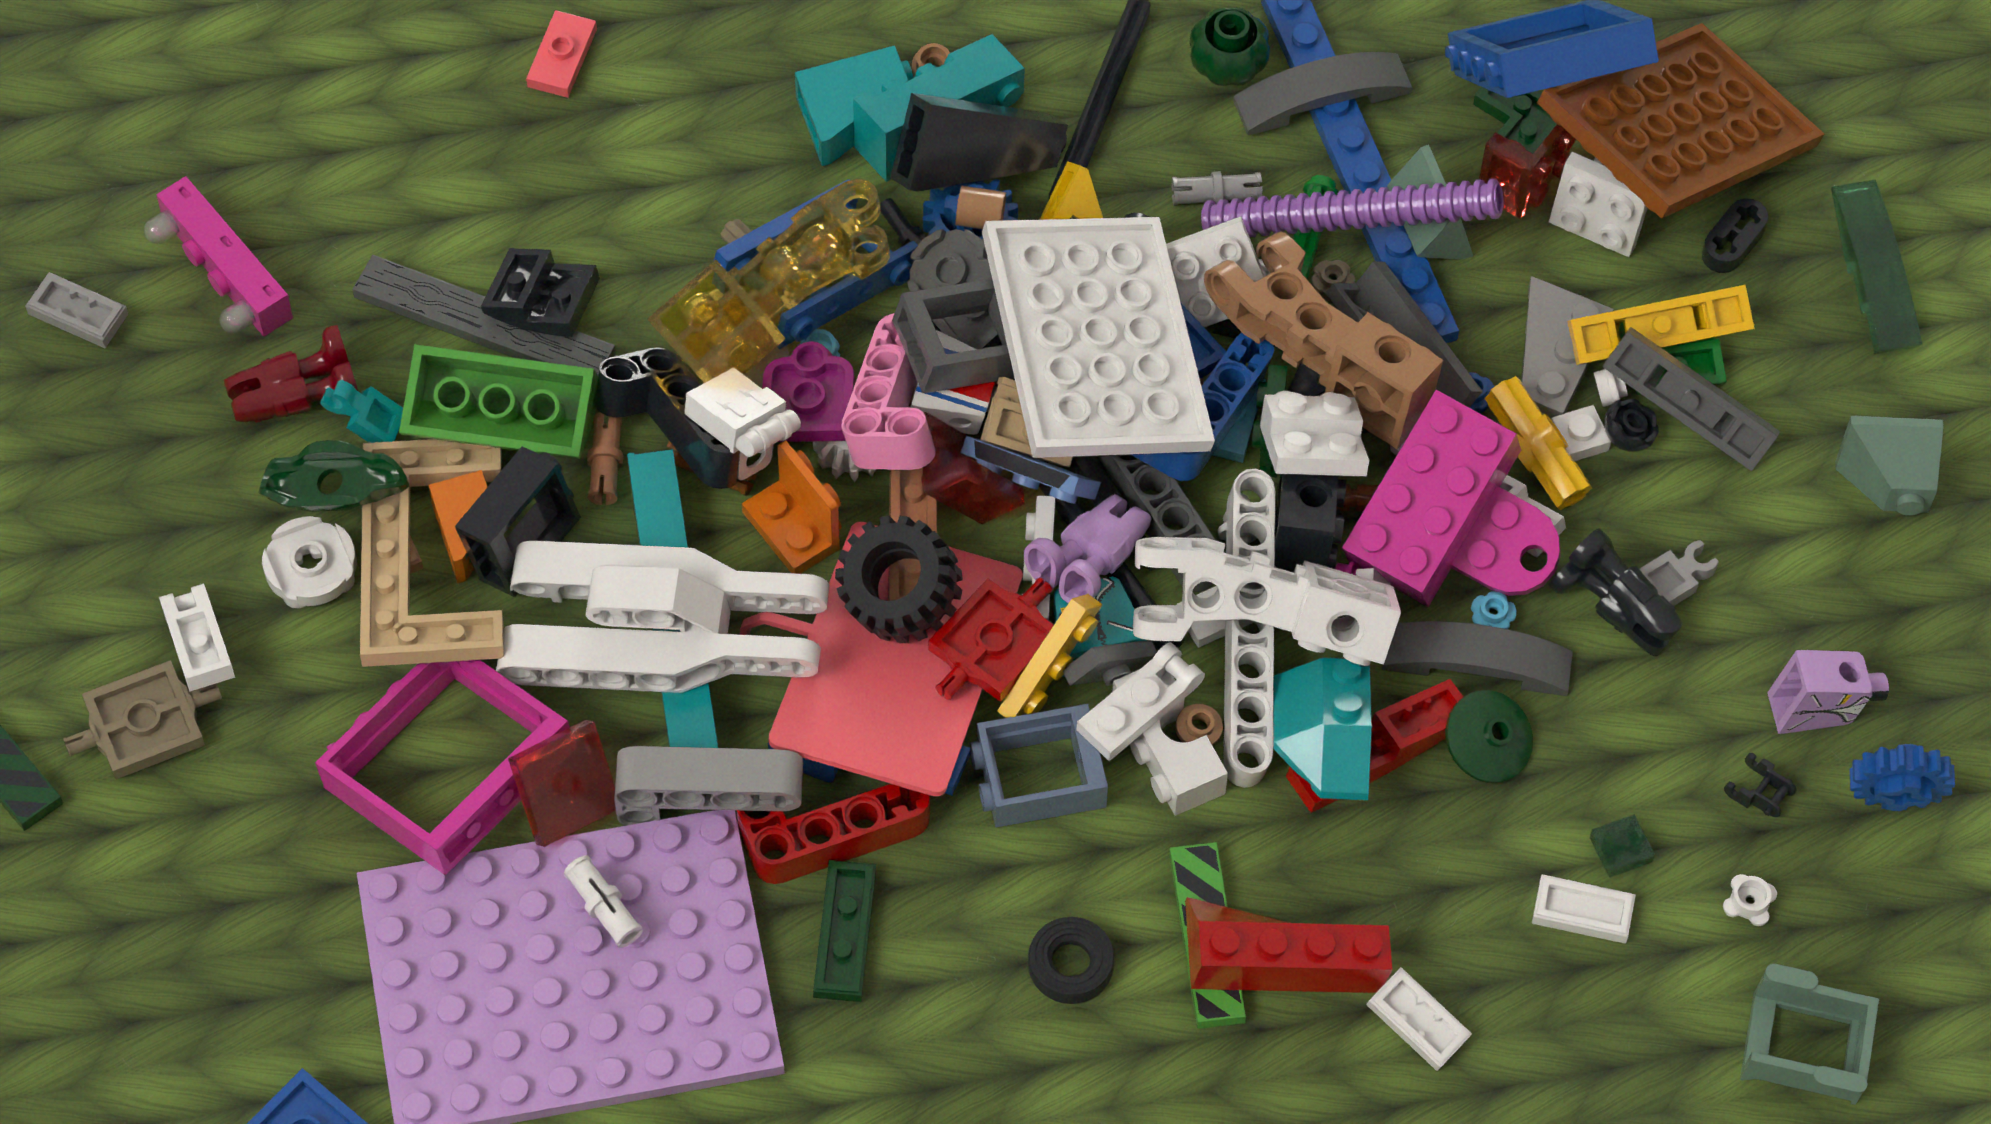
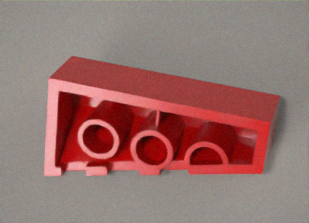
[1185,897,1393,993]

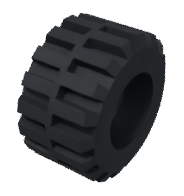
[835,515,963,643]

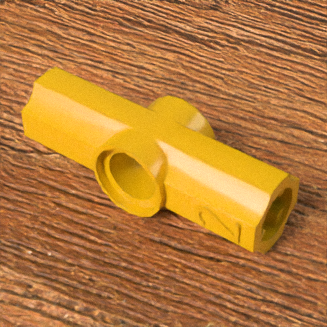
[1484,376,1592,510]

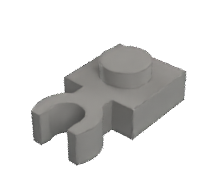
[1639,540,1719,606]

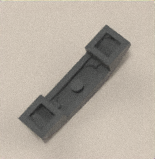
[1233,52,1413,135]
[1382,621,1573,696]

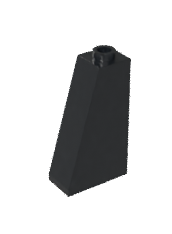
[890,93,1068,192]

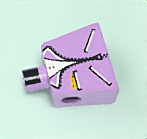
[1767,650,1889,734]

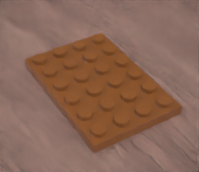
[1537,23,1824,219]

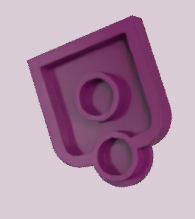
[762,341,856,442]

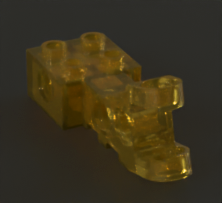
[647,179,890,384]

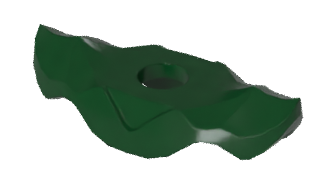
[258,440,410,512]

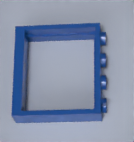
[1445,0,1659,98]

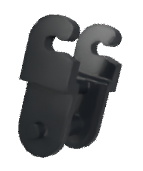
[1724,753,1797,817]

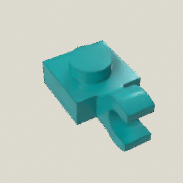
[320,380,403,443]

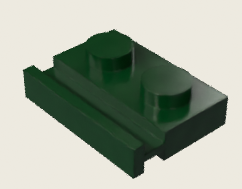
[1252,365,1288,478]

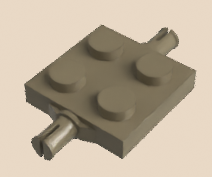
[63,660,222,780]

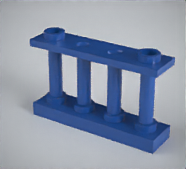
[709,179,918,349]

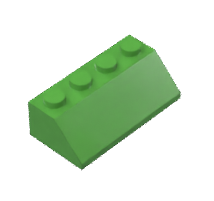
[399,344,598,459]

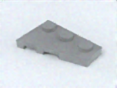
[1521,276,1614,418]

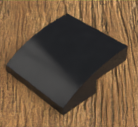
[481,248,600,337]

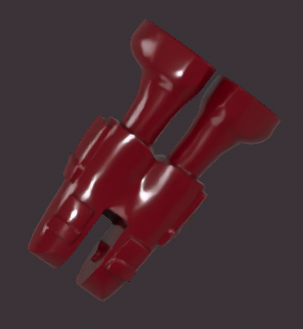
[224,325,359,423]

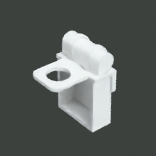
[684,367,801,480]

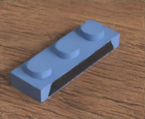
[961,436,1101,504]

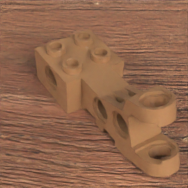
[1204,232,1443,449]

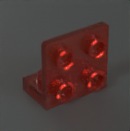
[1479,124,1576,219]
[921,412,1025,525]

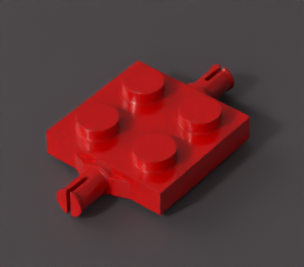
[928,577,1054,702]

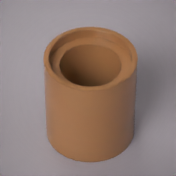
[956,186,1006,229]

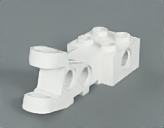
[1133,537,1401,666]

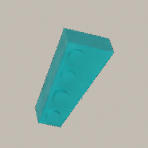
[853,34,1025,182]

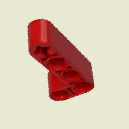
[737,784,930,884]

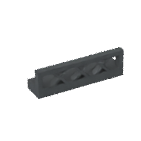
[1326,261,1483,407]

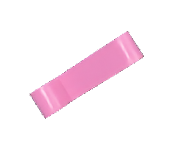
[841,313,936,470]

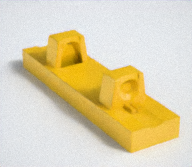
[1567,285,1755,365]

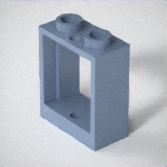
[969,704,1108,828]

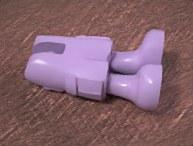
[1024,494,1151,603]

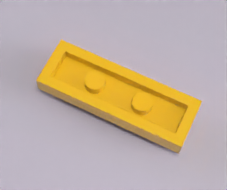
[997,594,1102,718]

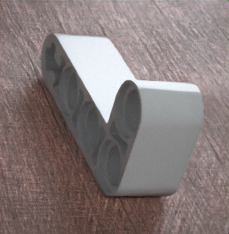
[614,746,803,826]

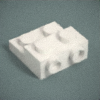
[1260,391,1369,476]

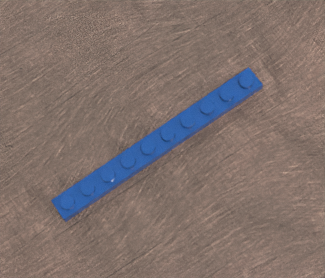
[1261,0,1459,343]

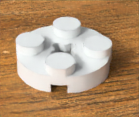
[262,516,357,609]

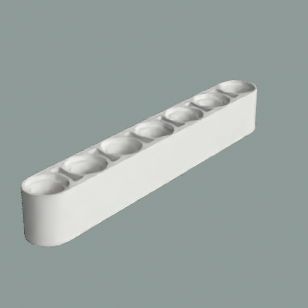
[1224,469,1275,788]

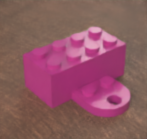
[1342,390,1561,607]

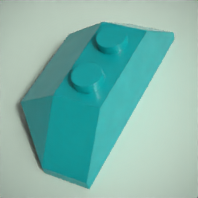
[1273,658,1372,800]

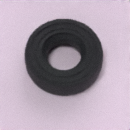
[1028,917,1115,1004]

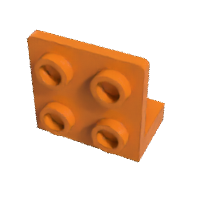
[742,440,842,574]

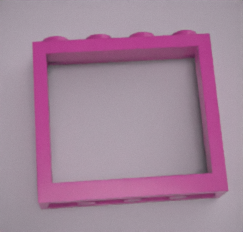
[315,660,575,875]

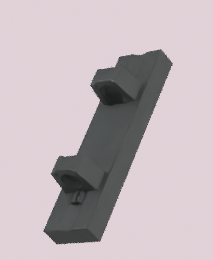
[1602,327,1780,471]

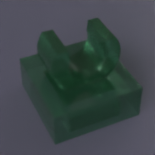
[1590,814,1655,878]

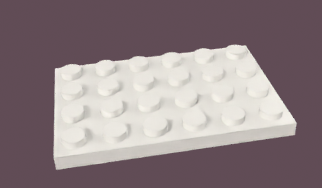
[982,217,1215,458]

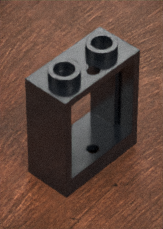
[455,446,581,597]

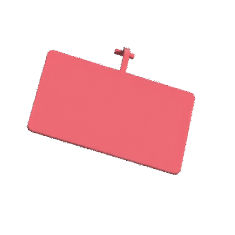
[740,522,1023,796]

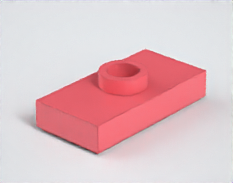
[526,10,597,98]

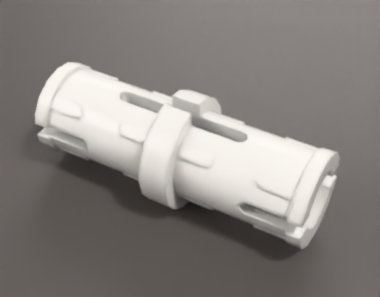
[564,855,643,948]

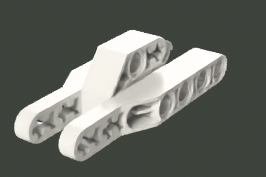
[496,541,830,693]

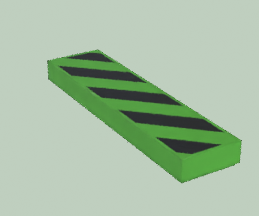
[1169,842,1246,1029]

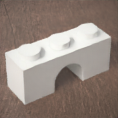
[1112,669,1228,816]

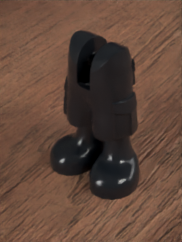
[1549,528,1682,656]

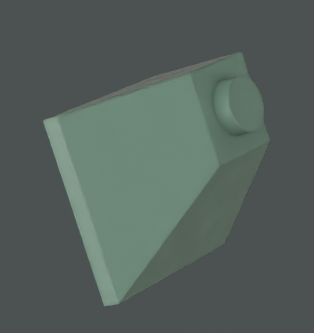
[1835,416,1943,515]

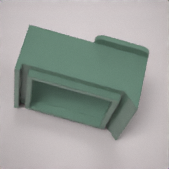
[1740,964,1879,1105]

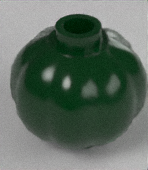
[1189,7,1270,86]

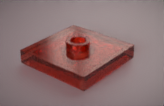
[508,720,616,847]

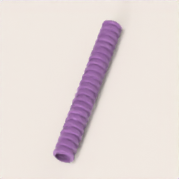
[1201,179,1504,237]

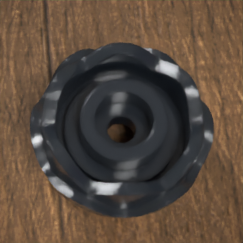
[1604,398,1659,452]

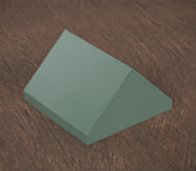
[1387,144,1473,260]

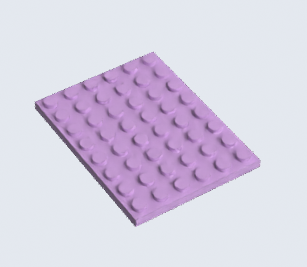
[357,810,785,1124]

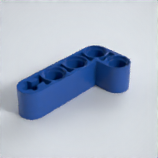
[1131,333,1274,481]

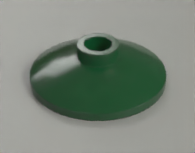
[1445,690,1533,783]

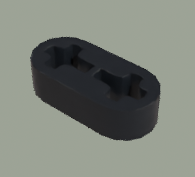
[1702,198,1768,273]

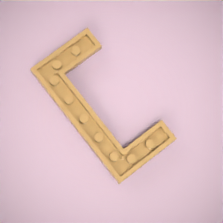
[360,439,504,667]

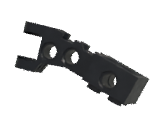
[1274,363,1371,573]

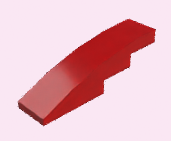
[1285,679,1463,813]

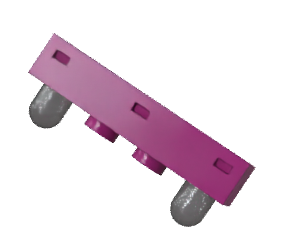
[144,176,293,337]

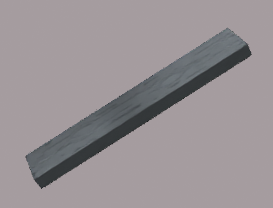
[352,255,616,375]

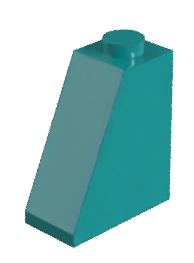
[795,45,913,166]

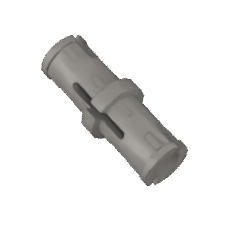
[1171,171,1262,205]

